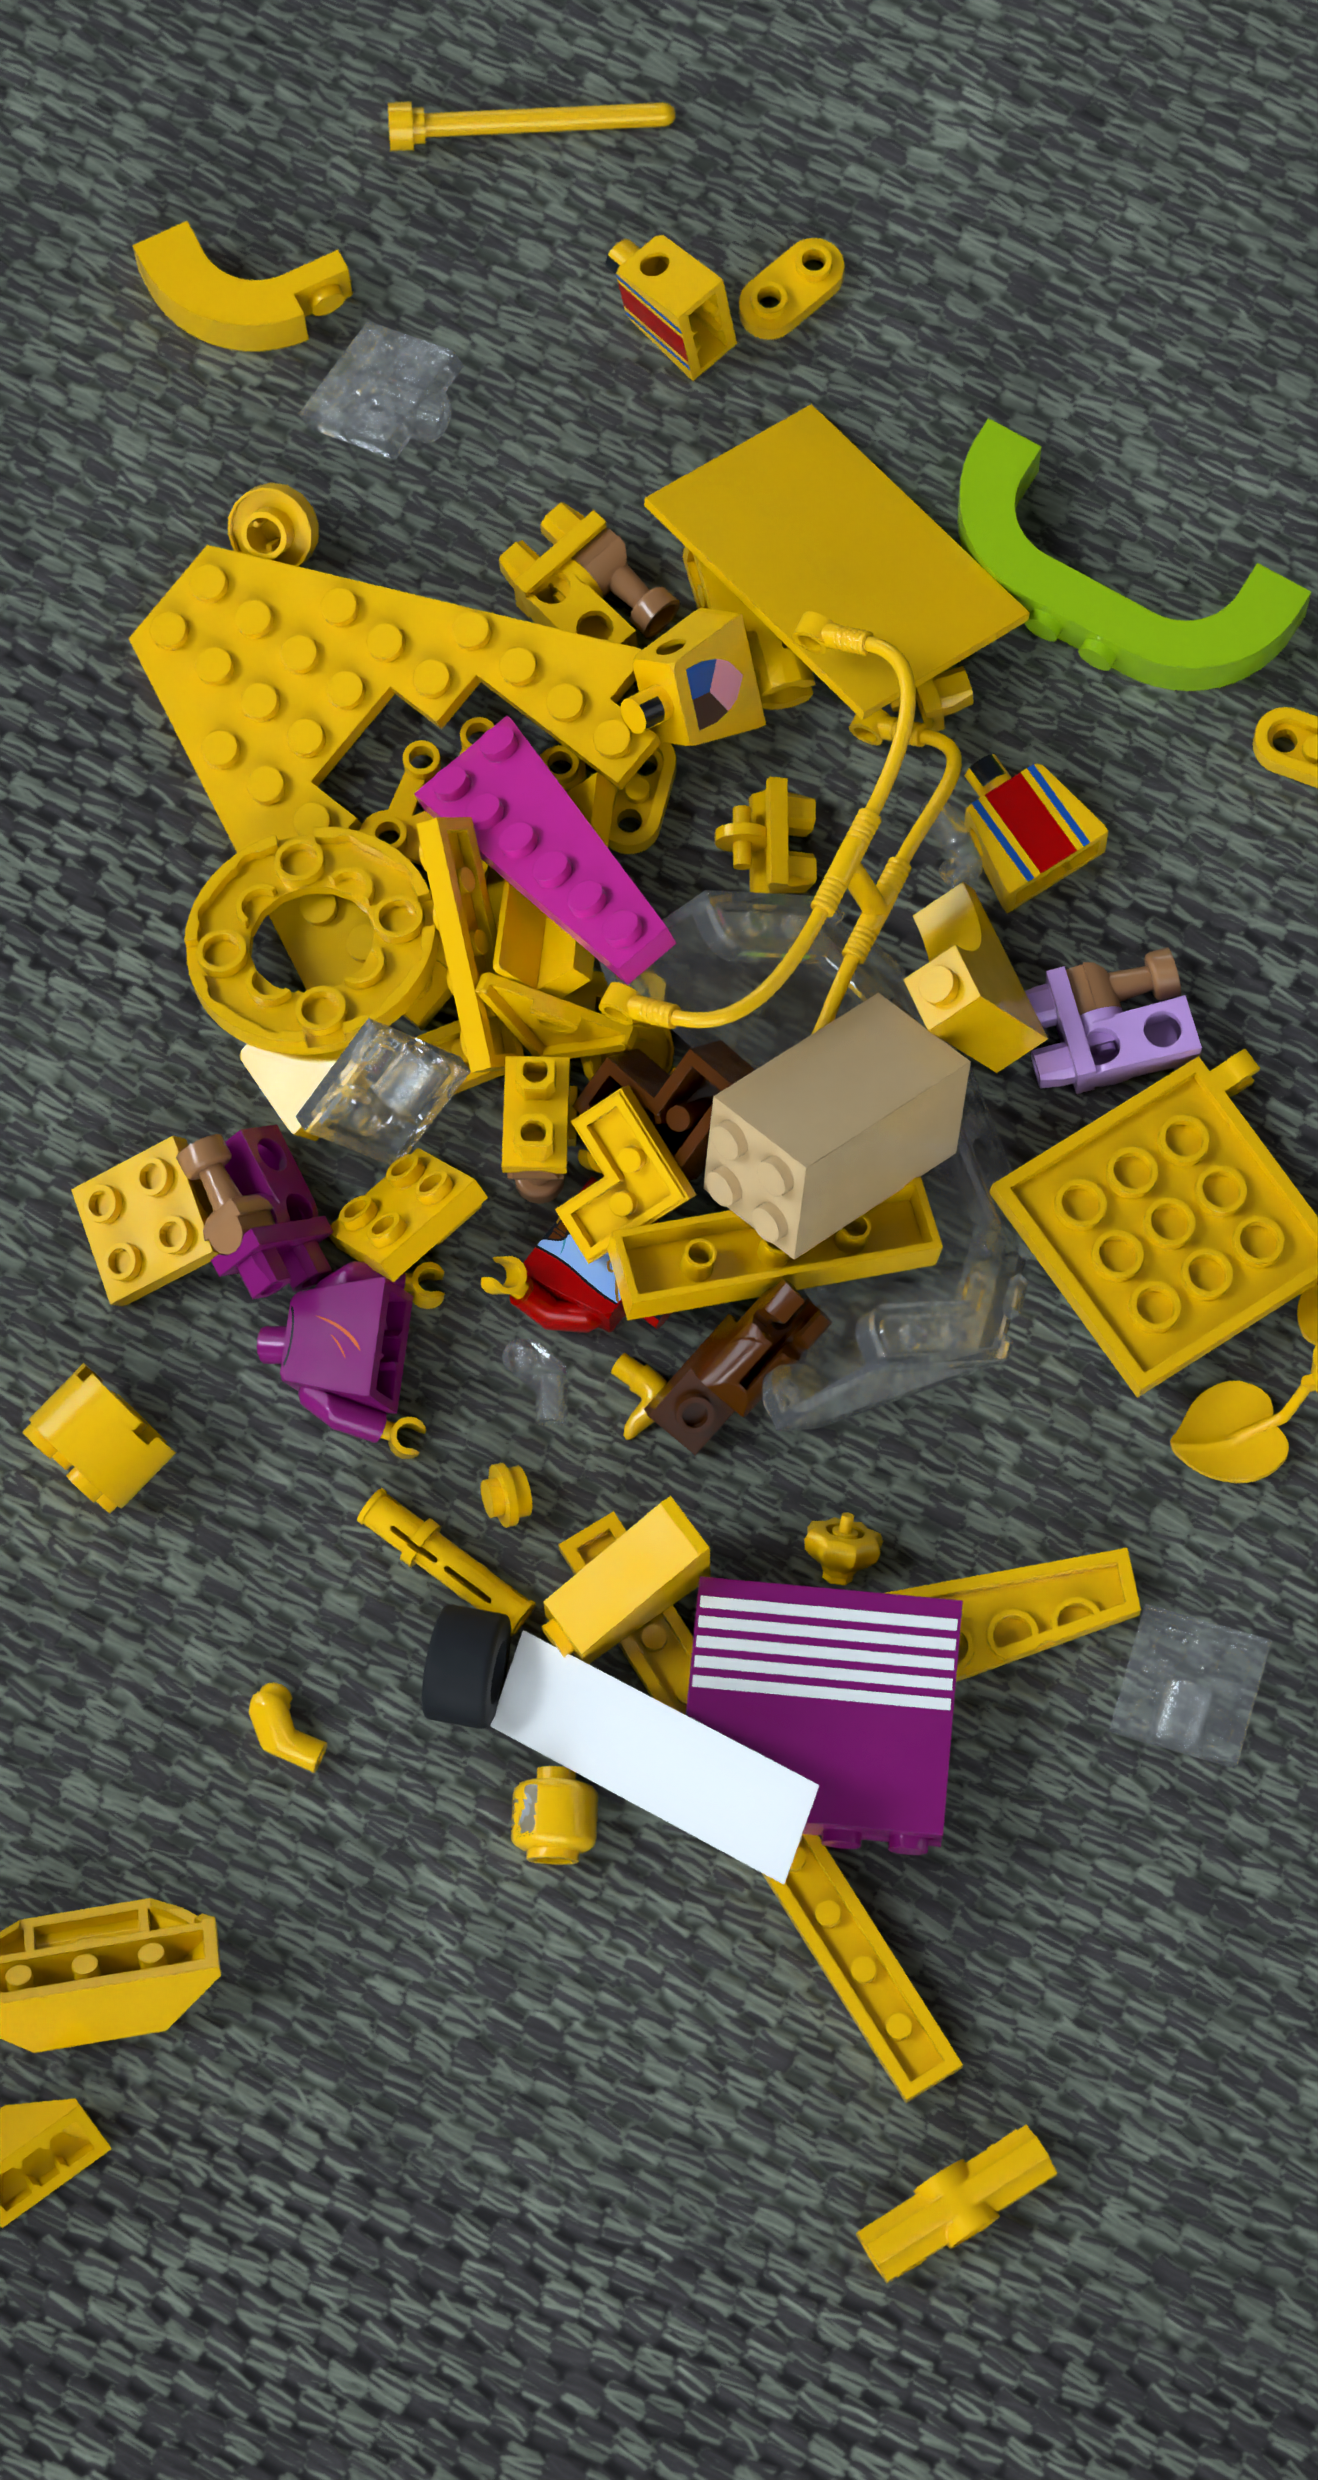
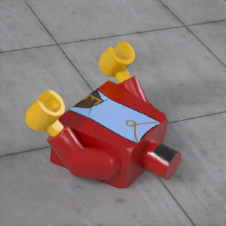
[481,1149,672,1333]

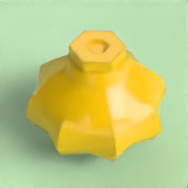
[804,1512,883,1585]

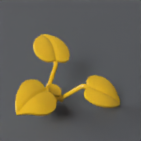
[1170,1283,1318,1483]

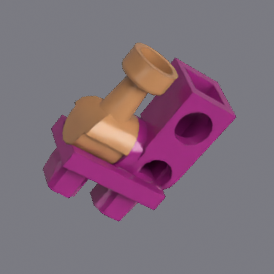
[176,1124,333,1299]

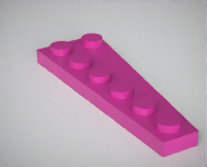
[414,716,676,985]

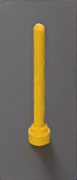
[388,101,676,151]

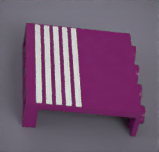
[686,1576,963,1855]

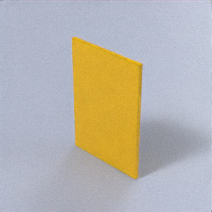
[644,404,1030,720]

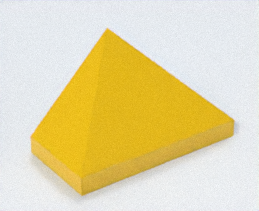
[0,2098,112,2228]

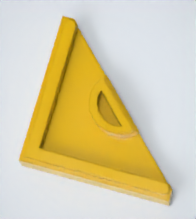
[475,972,639,1059]

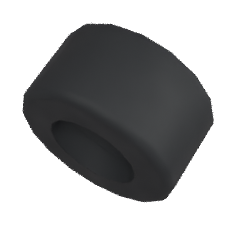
[422,1605,511,1729]

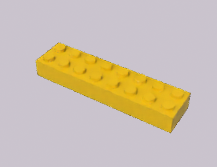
[607,1177,943,1321]

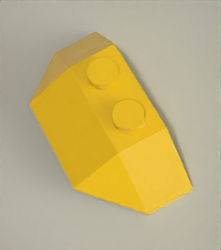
[0,1898,221,2053]

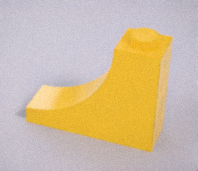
[903,882,1048,1073]

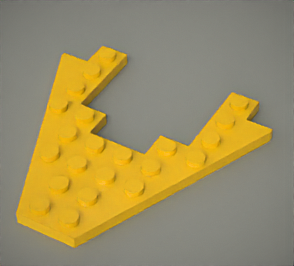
[128,545,661,1031]

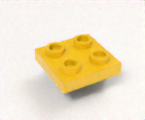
[71,1136,221,1307]
[329,1148,488,1282]

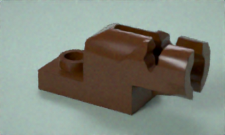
[644,1278,833,1455]

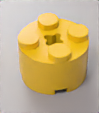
[23,1363,177,1514]

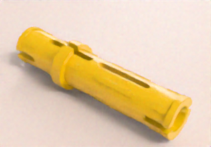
[357,1488,536,1636]

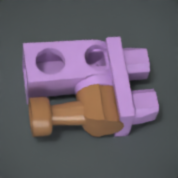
[1025,947,1202,1094]

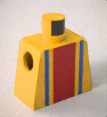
[605,235,737,381]
[964,754,1109,914]

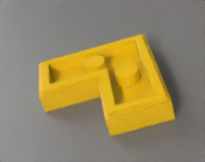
[555,1085,697,1264]

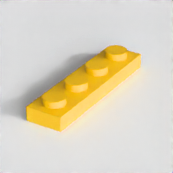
[416,817,524,1073]

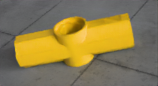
[856,2124,1057,2283]

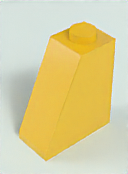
[541,1496,711,1664]

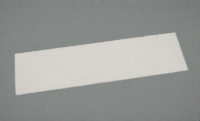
[490,1630,819,1884]

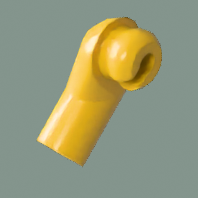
[249,1682,328,1773]

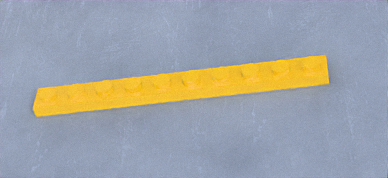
[558,1511,963,2103]

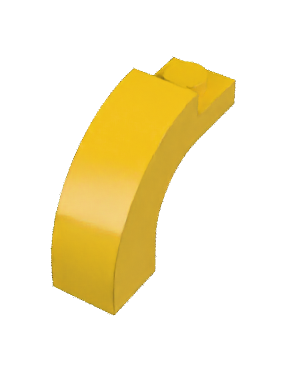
[132,221,353,351]

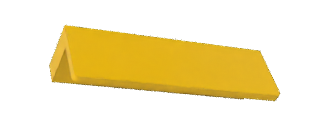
[493,772,615,999]

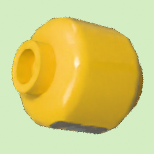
[511,1766,598,1865]

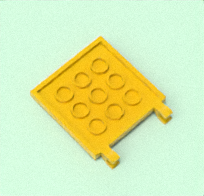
[989,1049,1318,1398]

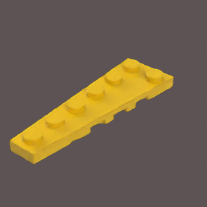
[886,1547,1141,1682]

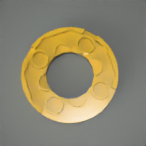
[184,826,439,1055]

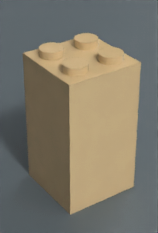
[703,993,971,1260]

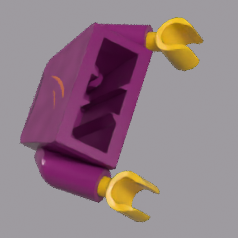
[257,1261,445,1459]

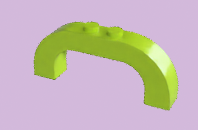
[957,418,1311,691]

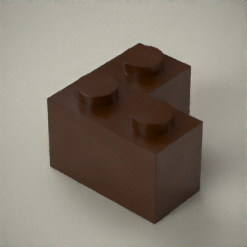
[572,1040,755,1181]

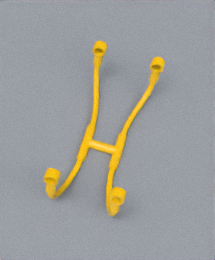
[598,611,962,1075]

